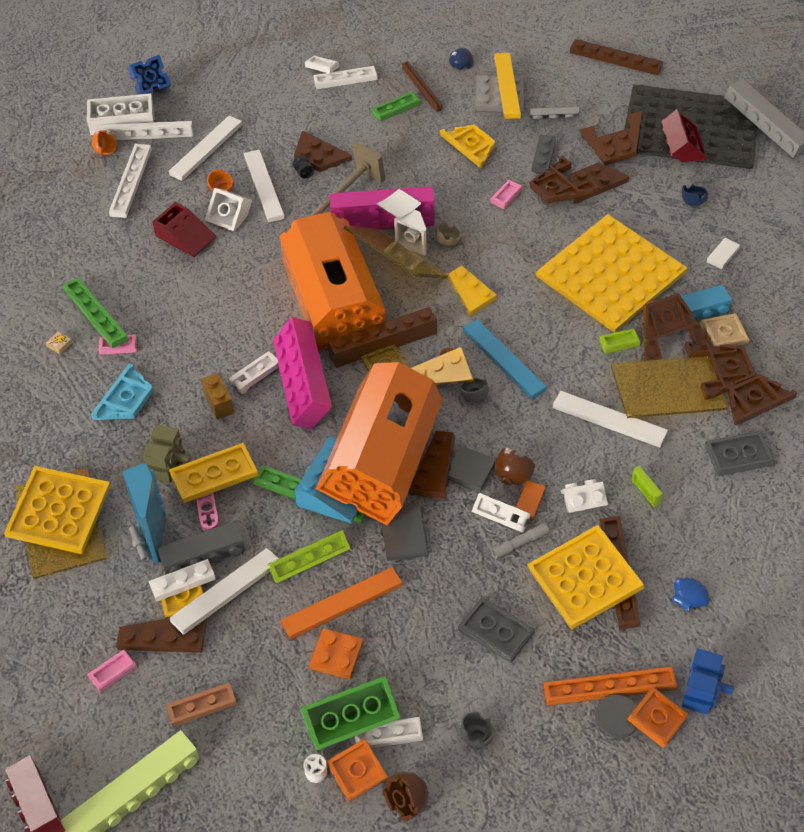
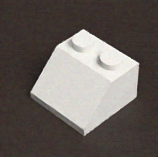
[205,188,252,231]
[394,209,427,256]

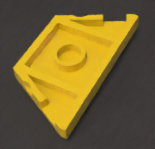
[440,124,495,168]

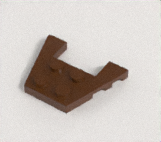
[580,111,643,165]
[529,156,599,204]
[643,293,711,363]
[684,341,756,400]

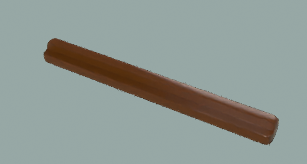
[402,61,443,112]

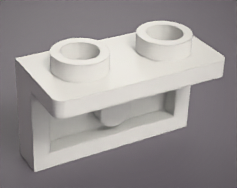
[560,479,608,513]

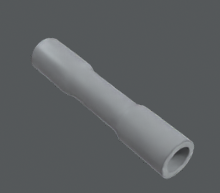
[491,523,550,559]

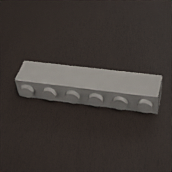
[724,79,804,158]

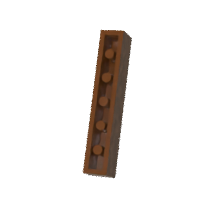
[328,307,437,368]

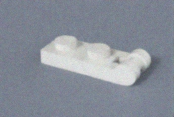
[229,351,279,394]
[472,493,531,533]

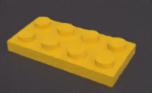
[169,443,258,504]

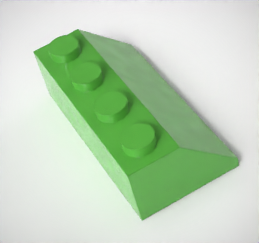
[299,676,400,751]

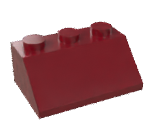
[662,109,707,162]

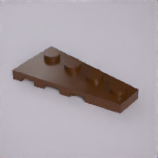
[409,431,455,499]
[116,618,207,653]

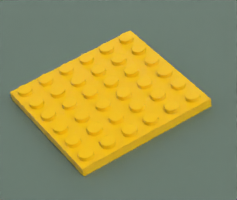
[536,214,688,333]

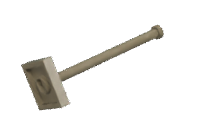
[310,142,386,216]

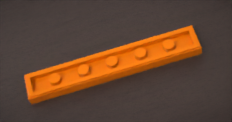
[280,567,402,640]
[543,666,677,706]

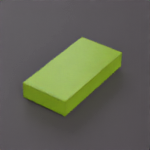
[599,328,641,354]
[631,466,663,508]

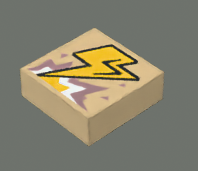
[46,332,73,354]

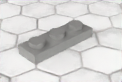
[529,107,579,119]

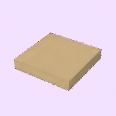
[701,313,749,347]

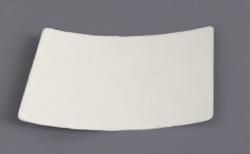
[377,189,421,218]

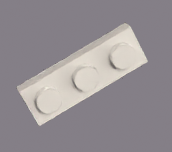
[149,559,216,602]

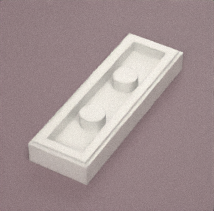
[355,717,423,748]

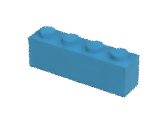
[681,285,732,321]

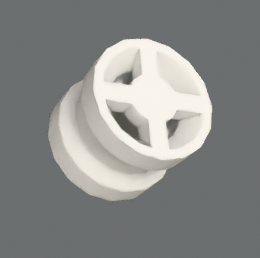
[304,754,327,783]

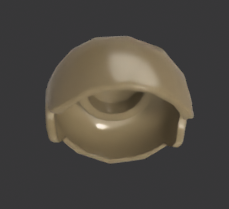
[436,222,462,246]

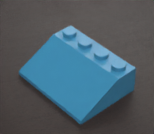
[295,436,358,523]
[122,463,166,564]

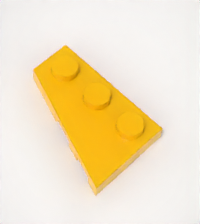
[448,265,497,316]
[411,347,475,385]

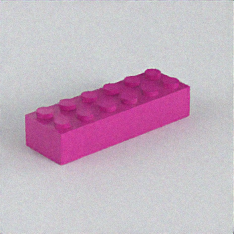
[330,186,435,231]
[273,317,332,430]

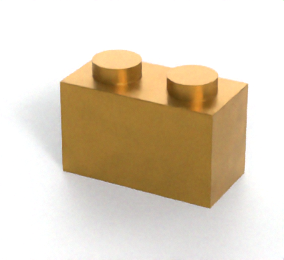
[201,373,234,419]

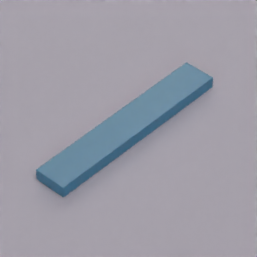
[463,319,547,399]

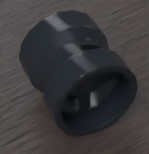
[292,155,314,179]

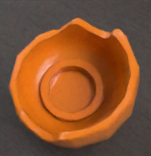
[92,130,117,155]
[207,169,234,192]

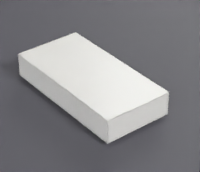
[305,56,339,73]
[707,238,740,269]

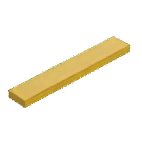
[494,53,521,119]

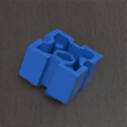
[128,55,171,95]
[682,648,734,715]

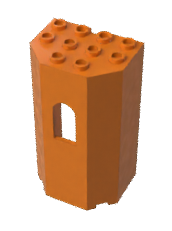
[280,211,386,351]
[315,362,443,525]

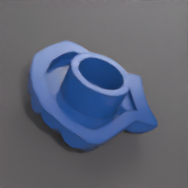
[671,578,709,612]

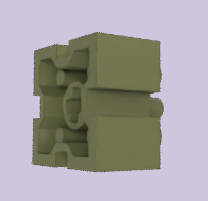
[142,424,190,483]

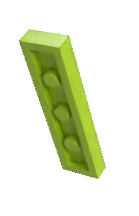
[267,530,351,583]

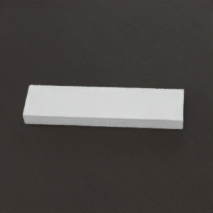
[313,66,377,89]

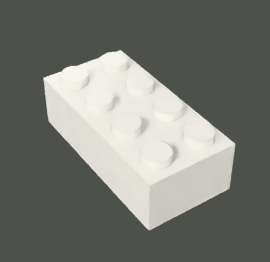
[87,93,155,135]

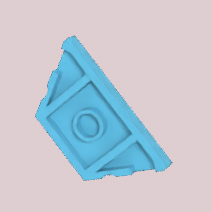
[91,363,154,420]

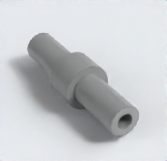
[129,525,149,562]

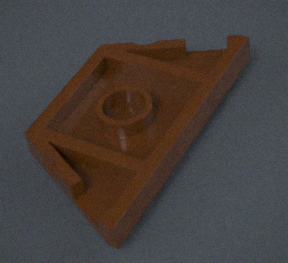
[294,131,352,172]
[569,163,629,204]
[728,374,797,425]

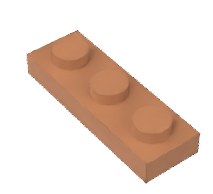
[166,682,237,727]

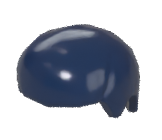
[449,48,474,70]
[682,184,708,206]

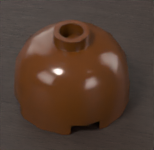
[495,448,536,486]
[384,771,428,821]

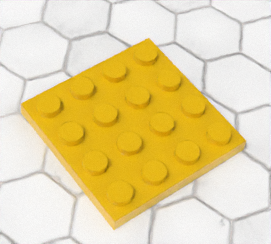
[4,466,111,554]
[527,525,644,630]

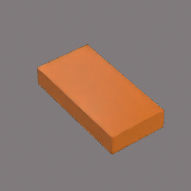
[515,481,546,521]

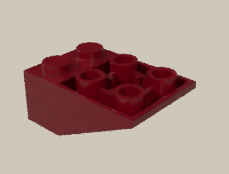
[152,202,217,257]

